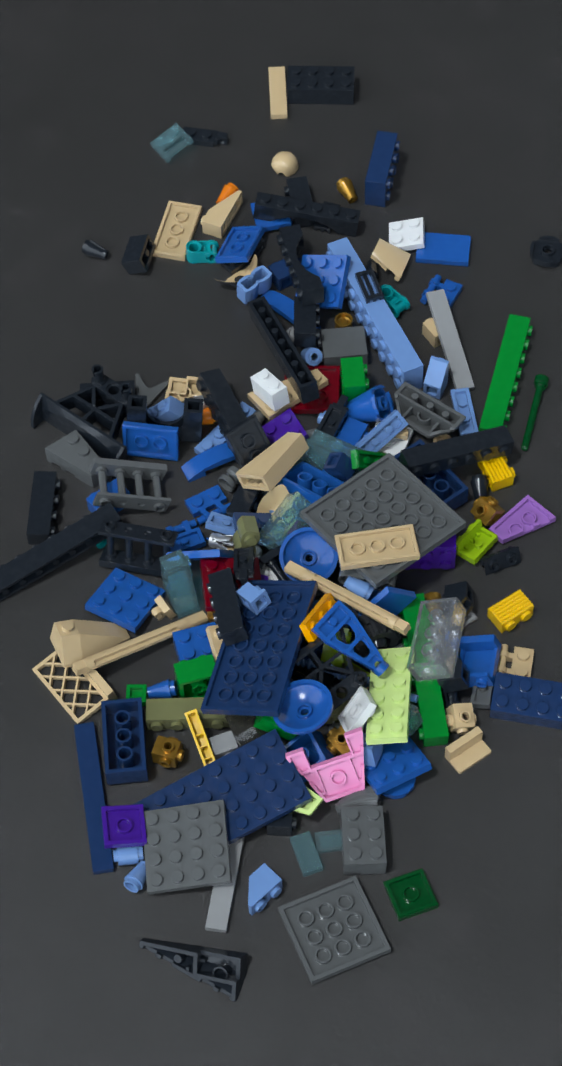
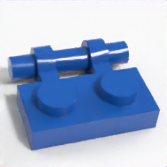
[420,274,463,309]
[184,485,230,525]
[165,519,206,552]

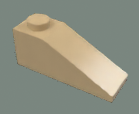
[201,190,243,239]

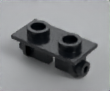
[479,546,521,576]

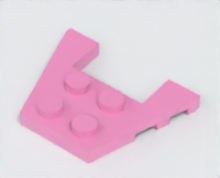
[285,727,365,803]

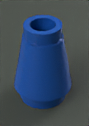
[147,679,178,699]

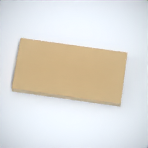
[153,201,202,262]
[334,524,420,571]

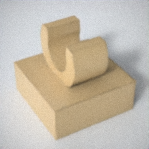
[151,595,177,621]

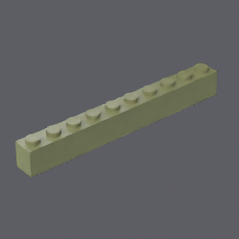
[146,693,348,731]

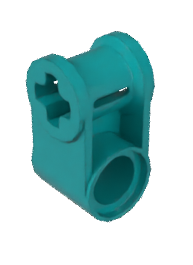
[186,240,219,264]
[380,284,410,318]

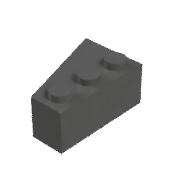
[45,430,109,488]

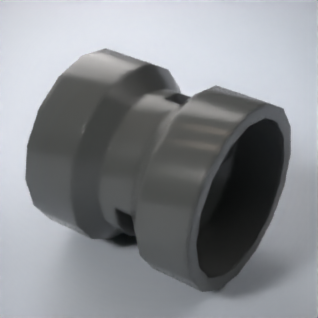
[218,466,240,492]

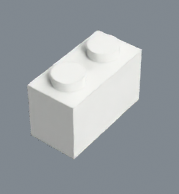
[250,368,290,411]

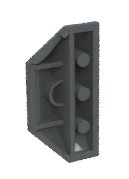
[394,382,466,439]

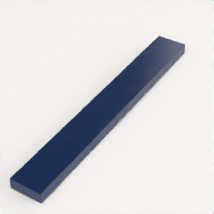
[74,722,114,875]

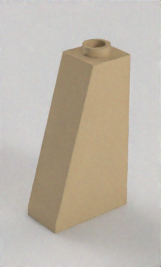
[236,432,309,492]

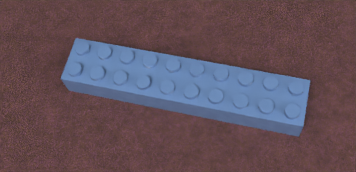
[326,237,424,389]

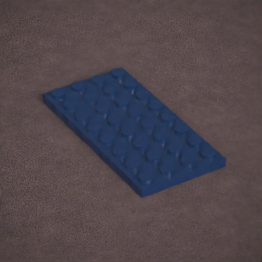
[201,580,318,717]
[133,729,313,845]

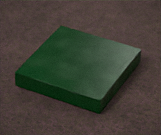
[383,868,438,922]

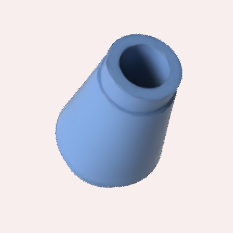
[343,576,374,600]
[123,861,146,893]

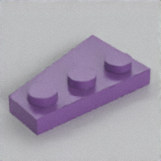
[489,495,556,544]

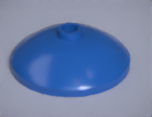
[279,527,338,581]
[273,679,333,735]

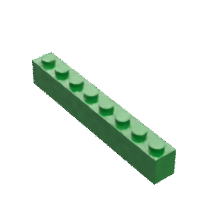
[479,314,533,431]
[398,593,449,747]

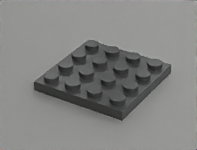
[144,799,232,895]
[278,875,391,985]

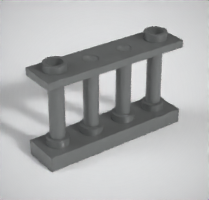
[89,457,171,512]

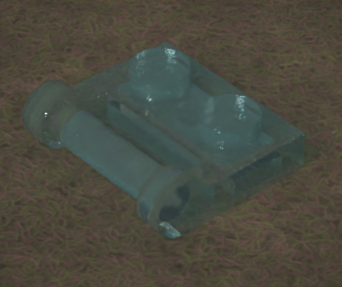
[150,123,194,163]

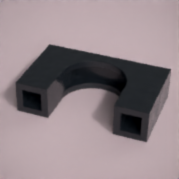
[127,395,203,442]

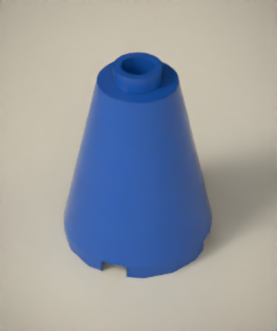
[345,385,394,422]

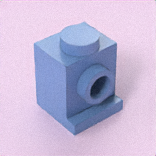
[236,582,272,615]

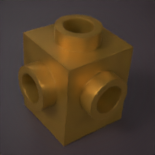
[470,496,505,526]
[326,725,350,756]
[151,735,185,768]

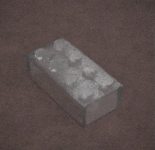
[407,597,467,681]

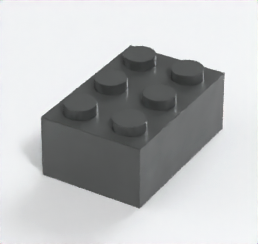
[340,806,387,875]

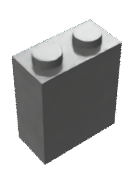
[318,326,368,366]

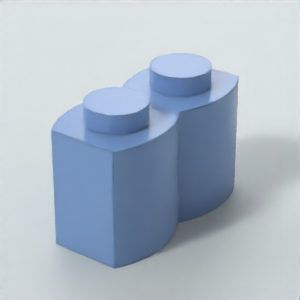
[237,265,272,304]

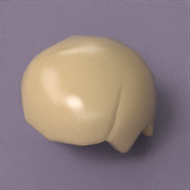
[271,151,299,177]

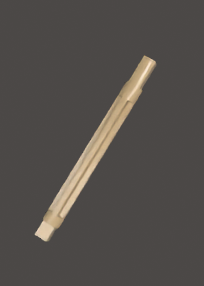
[284,560,411,635]
[72,610,208,676]

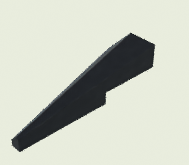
[139,938,248,1002]

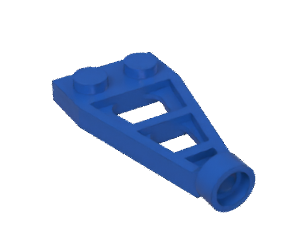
[311,600,389,677]

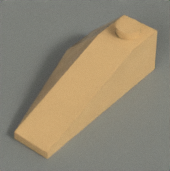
[50,619,130,668]

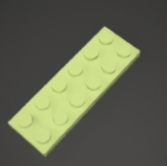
[365,647,413,745]

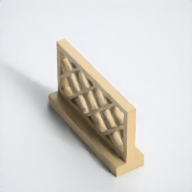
[32,650,118,724]

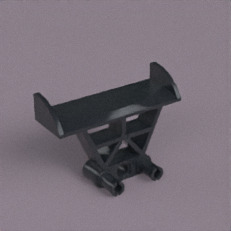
[31,364,135,480]
[290,601,368,711]

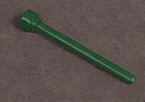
[521,374,549,451]

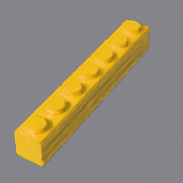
[184,709,216,766]

